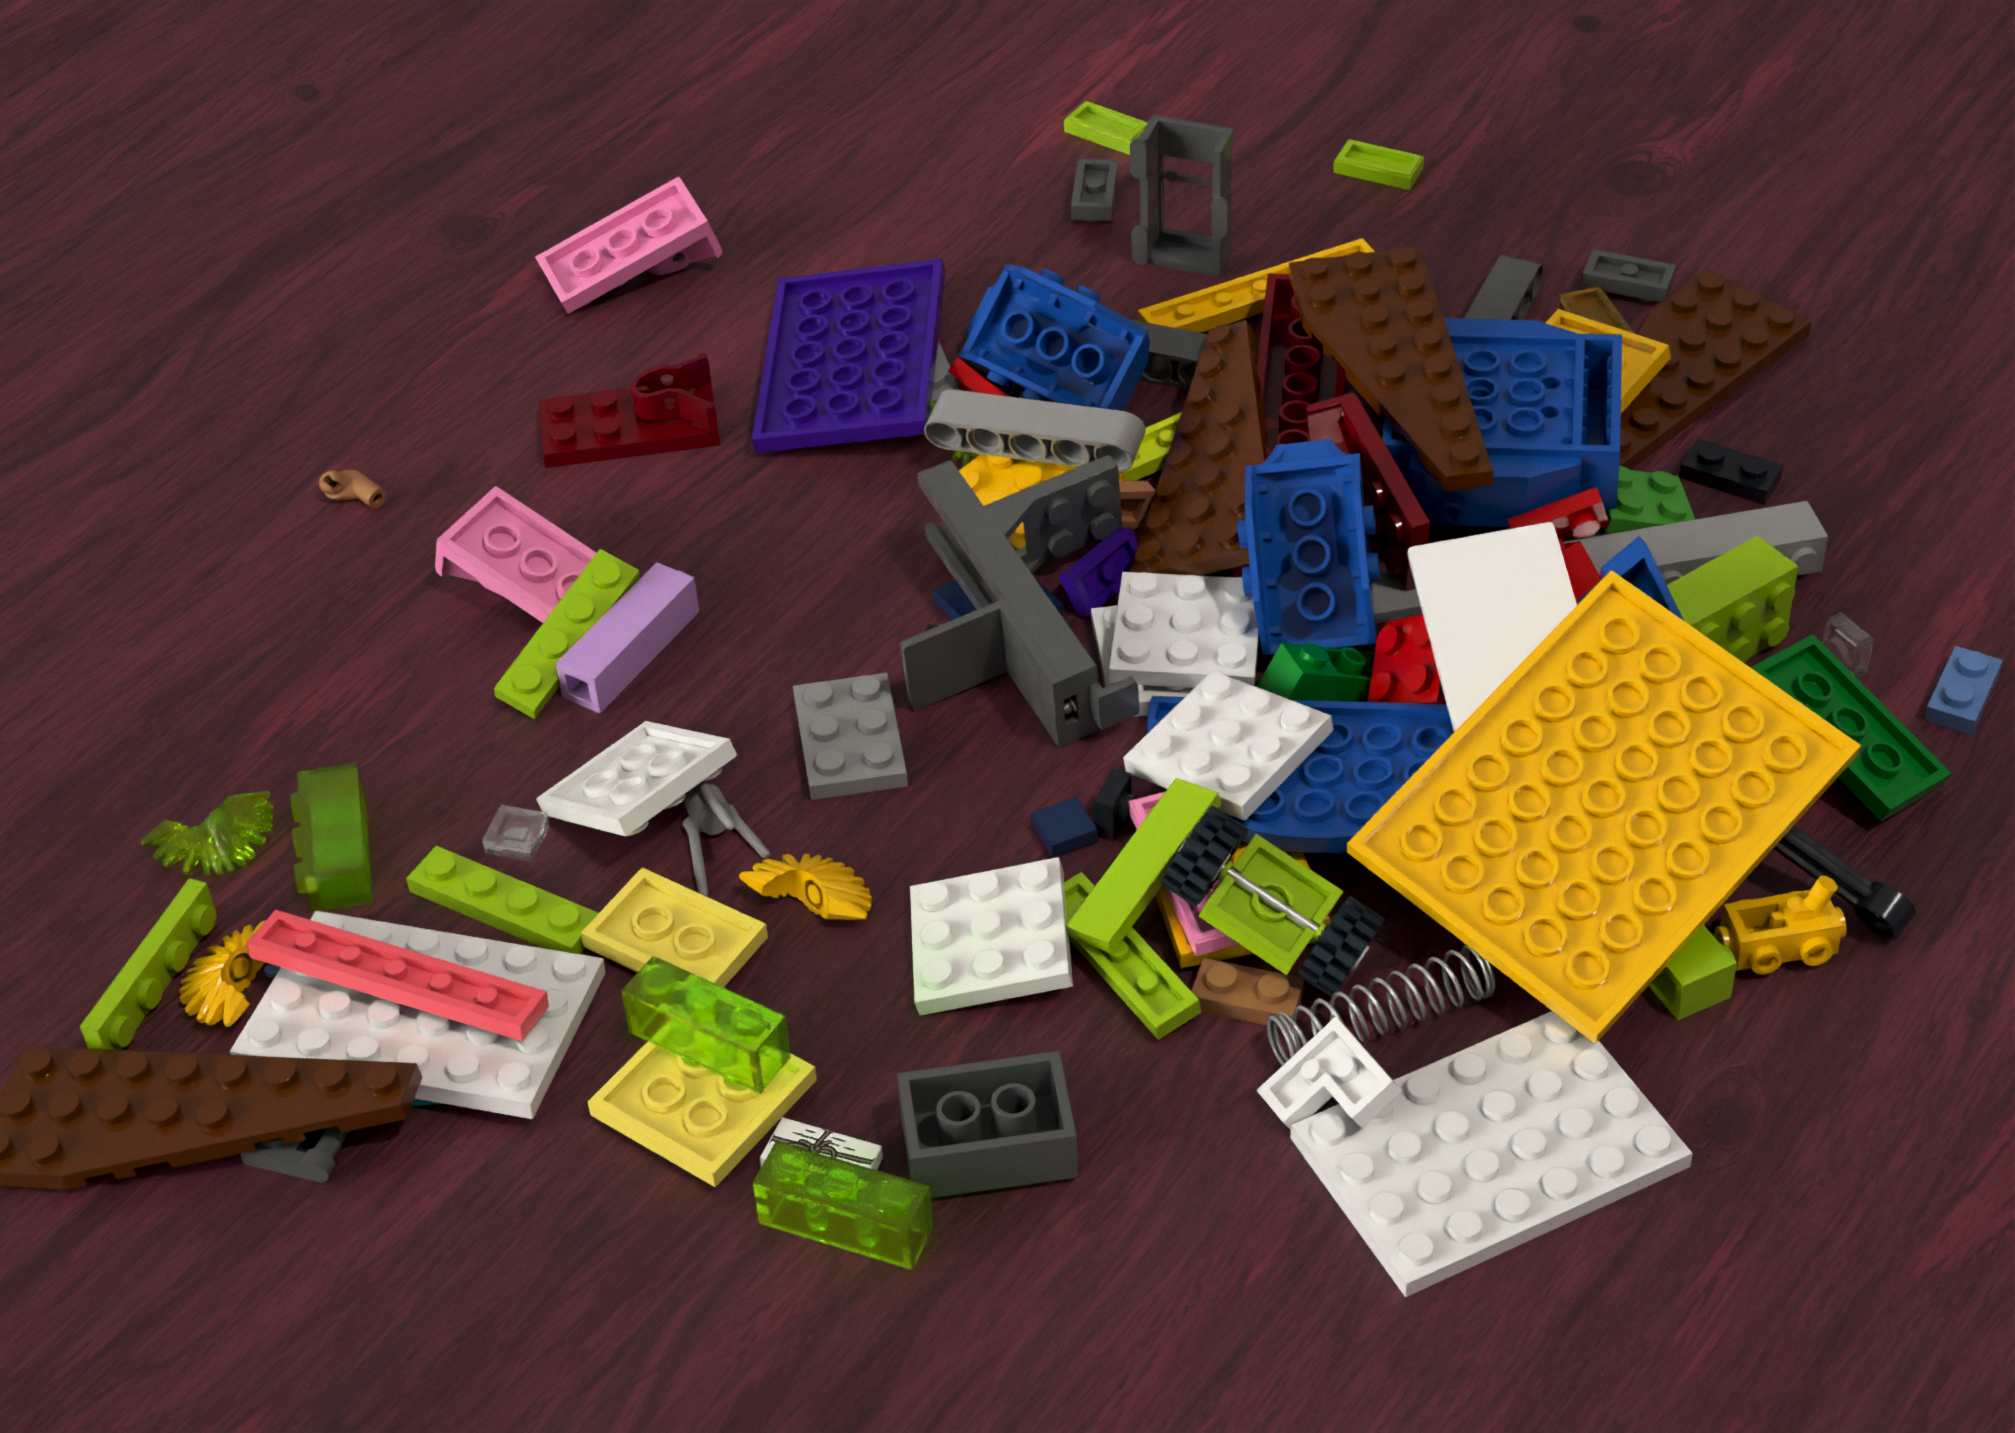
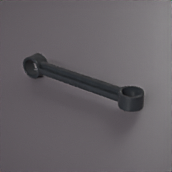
[1773,826,1916,940]

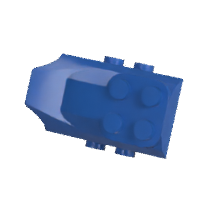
[959,263,1150,411]
[1238,439,1381,656]

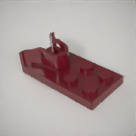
[538,353,720,468]
[1307,392,1430,591]

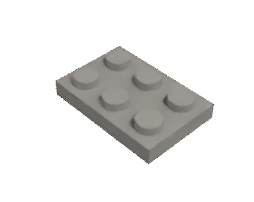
[793,673,908,800]

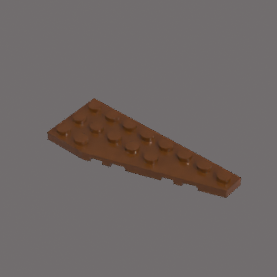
[1289,246,1493,491]
[1619,268,1811,470]
[1129,320,1269,576]
[0,1046,422,1190]

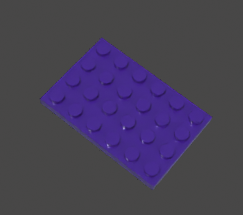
[752,259,946,453]

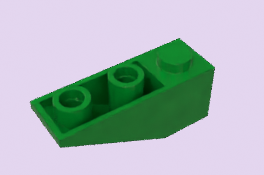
[1257,642,1375,702]

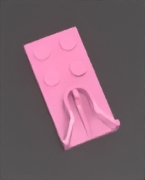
[535,176,722,314]
[435,486,596,623]

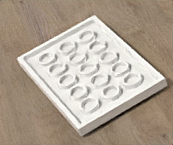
[230,911,606,1119]
[1290,1011,1693,1297]

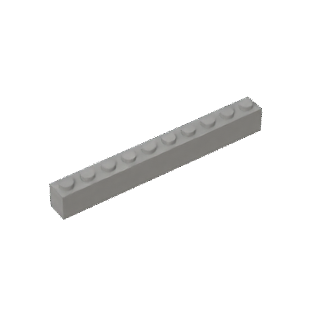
[1370,501,1828,649]

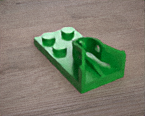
[1750,634,1952,822]

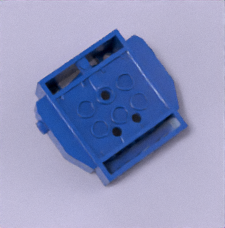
[1382,318,1622,527]

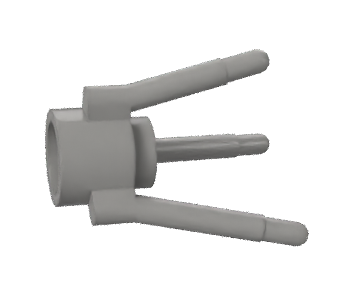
[683,783,770,897]

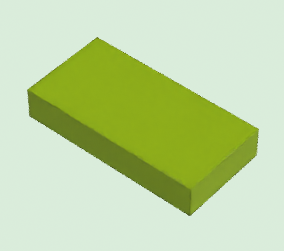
[1064,101,1148,155]
[1334,139,1424,190]

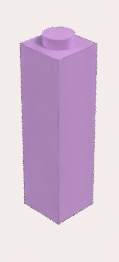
[556,562,699,714]

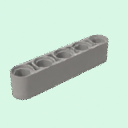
[924,390,1146,472]

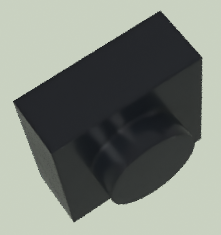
[1094,768,1137,842]

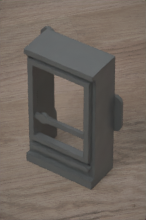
[1130,115,1234,277]

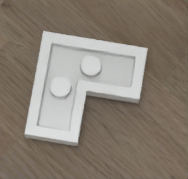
[1257,1017,1402,1130]

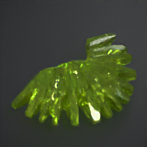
[140,790,274,876]

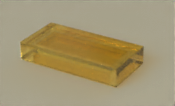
[1559,286,1635,334]

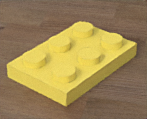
[581,867,768,1005]

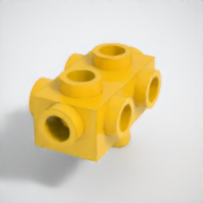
[1714,876,1846,974]

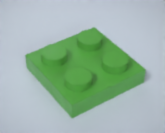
[1604,466,1696,534]

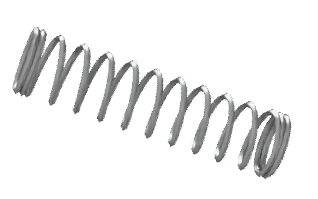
[1267,945,1496,1066]

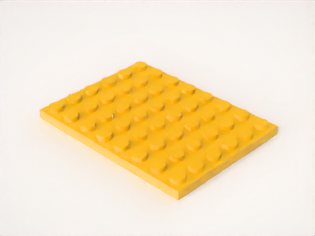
[1347,570,1861,1044]

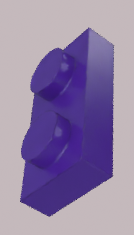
[1059,527,1138,616]

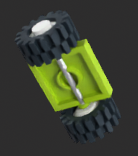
[1161,806,1385,998]

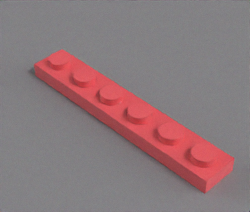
[247,909,549,1042]

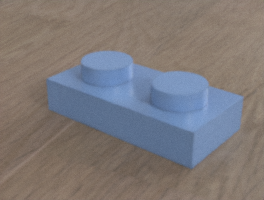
[1924,646,2003,735]

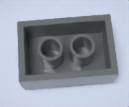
[897,1051,1078,1201]

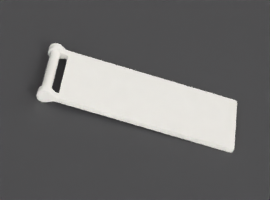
[1408,522,1577,732]

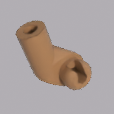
[319,470,387,509]

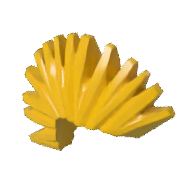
[739,854,872,920]
[179,920,266,1027]

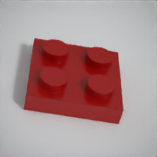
[1368,614,1447,705]

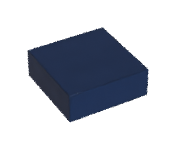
[1031,797,1098,857]

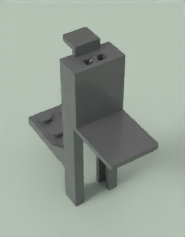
[900,455,1140,748]

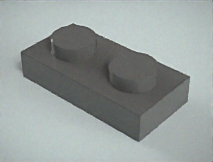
[1071,159,1119,222]
[1581,249,1677,302]

